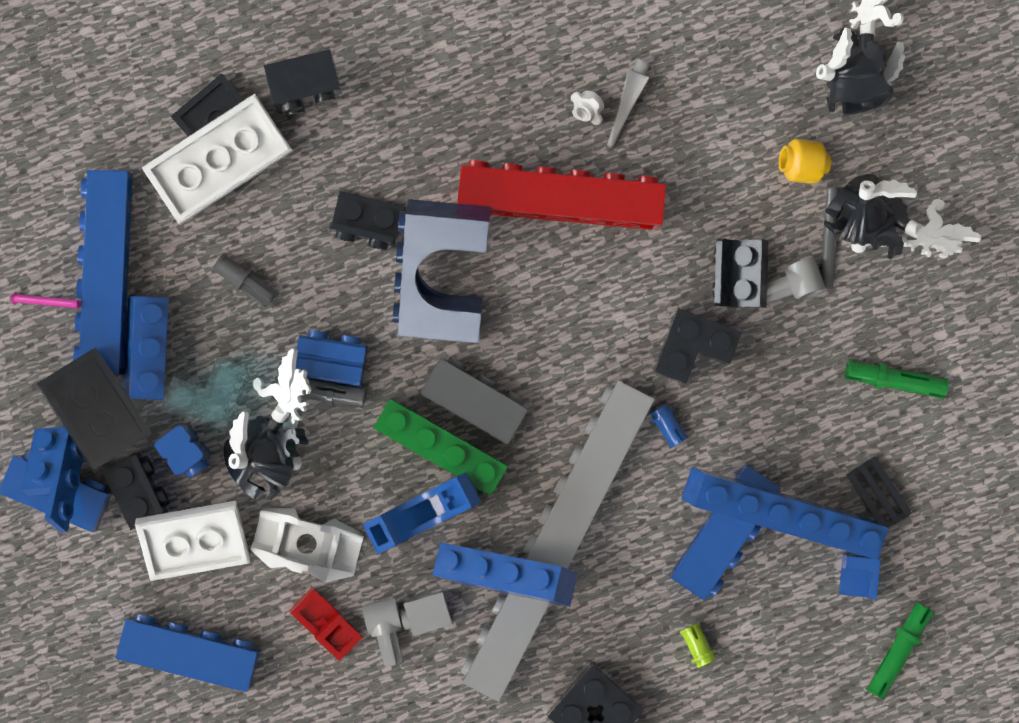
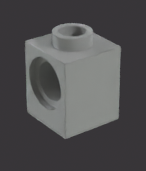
[400,590,453,636]

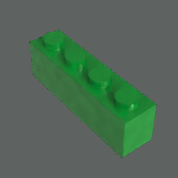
[373,399,508,496]

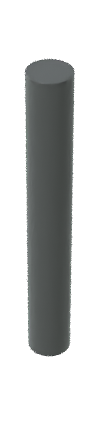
[821,188,840,289]

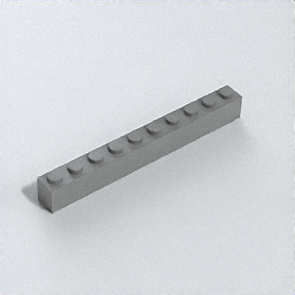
[460,381,654,702]

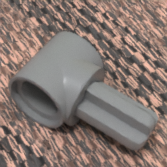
[767,258,826,304]
[362,598,403,666]

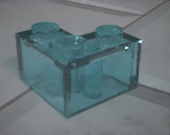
[161,357,253,432]

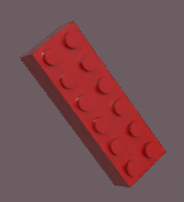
[457,160,666,231]

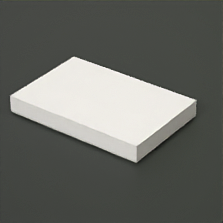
[135,501,250,581]

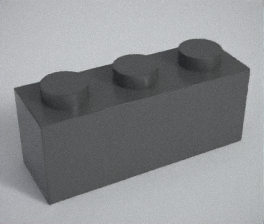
[420,356,528,444]

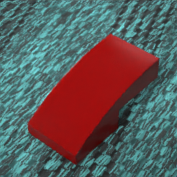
[289,586,363,661]

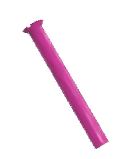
[11,292,81,308]

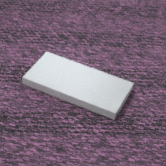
[142,94,293,225]

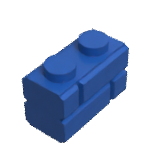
[296,330,368,386]
[154,426,211,478]

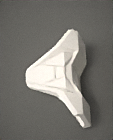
[250,508,364,583]

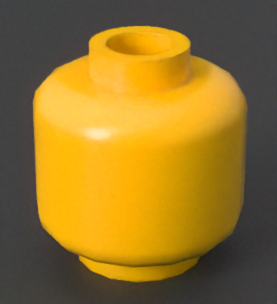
[779,138,832,184]

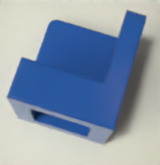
[839,554,881,600]

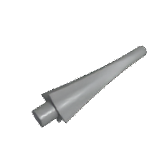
[607,59,650,148]

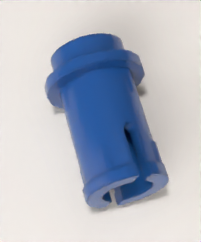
[650,404,689,449]

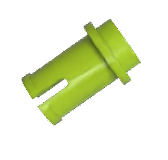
[679,622,716,668]

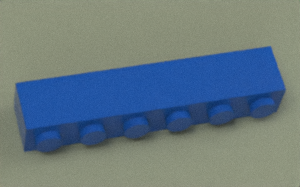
[73,170,133,375]
[681,466,888,560]

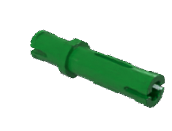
[844,359,949,400]
[865,602,935,700]

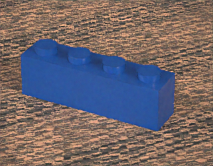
[669,465,781,601]
[433,542,578,607]
[115,613,260,692]

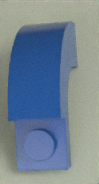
[363,472,481,554]

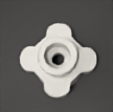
[571,91,604,125]

